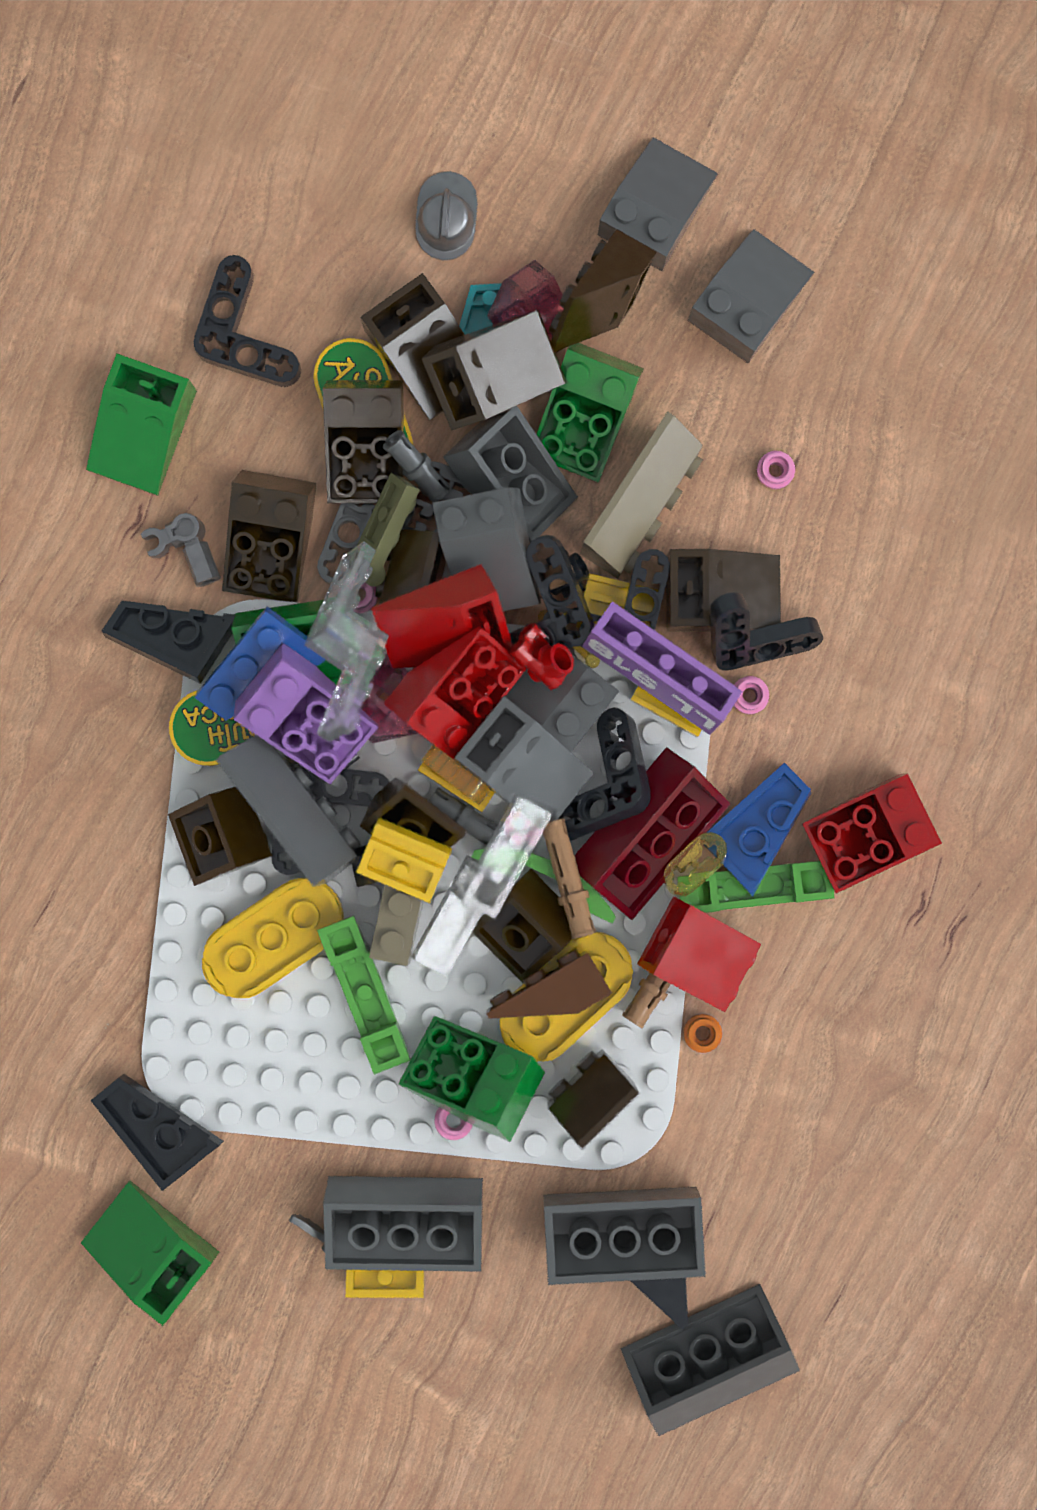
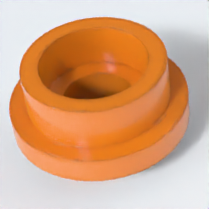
[683,1014,722,1053]

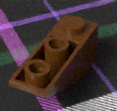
[486,949,612,1019]

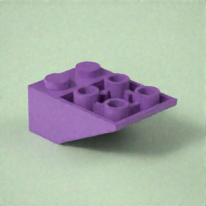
[234,643,378,784]

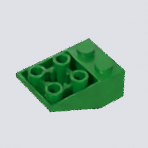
[536,343,644,483]
[86,353,197,496]
[398,1016,545,1142]
[81,1181,220,1326]

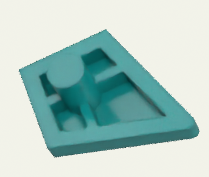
[459,283,510,335]

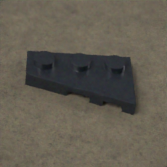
[101,600,235,684]
[90,1074,224,1191]

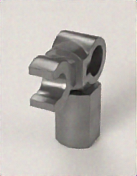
[141,513,220,587]

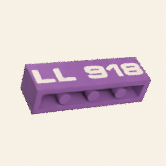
[582,602,743,735]

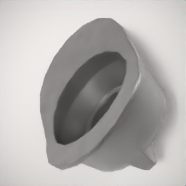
[415,171,478,260]

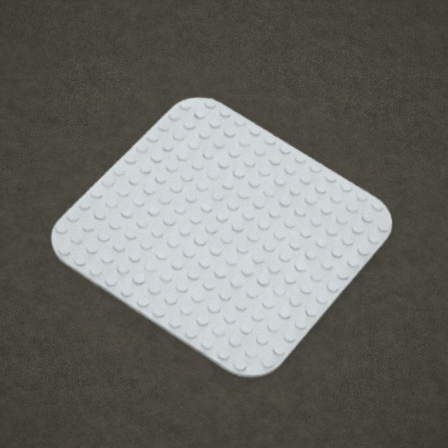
[141,599,710,1170]

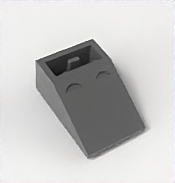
[455,696,594,831]

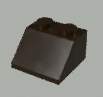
[375,529,443,604]
[359,777,467,848]
[168,786,272,886]
[469,869,572,983]
[547,1049,640,1149]

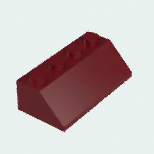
[574,747,730,920]

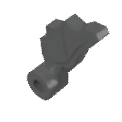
[289,1214,325,1253]

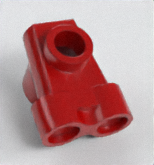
[508,622,574,690]

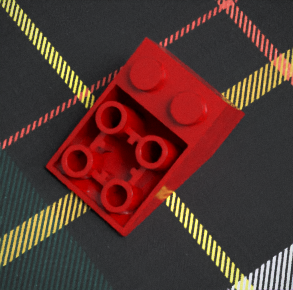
[371,564,513,668]
[383,626,527,760]
[802,773,942,893]

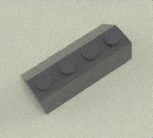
[216,735,362,887]
[323,1176,483,1272]
[543,1187,706,1285]
[621,1284,800,1436]

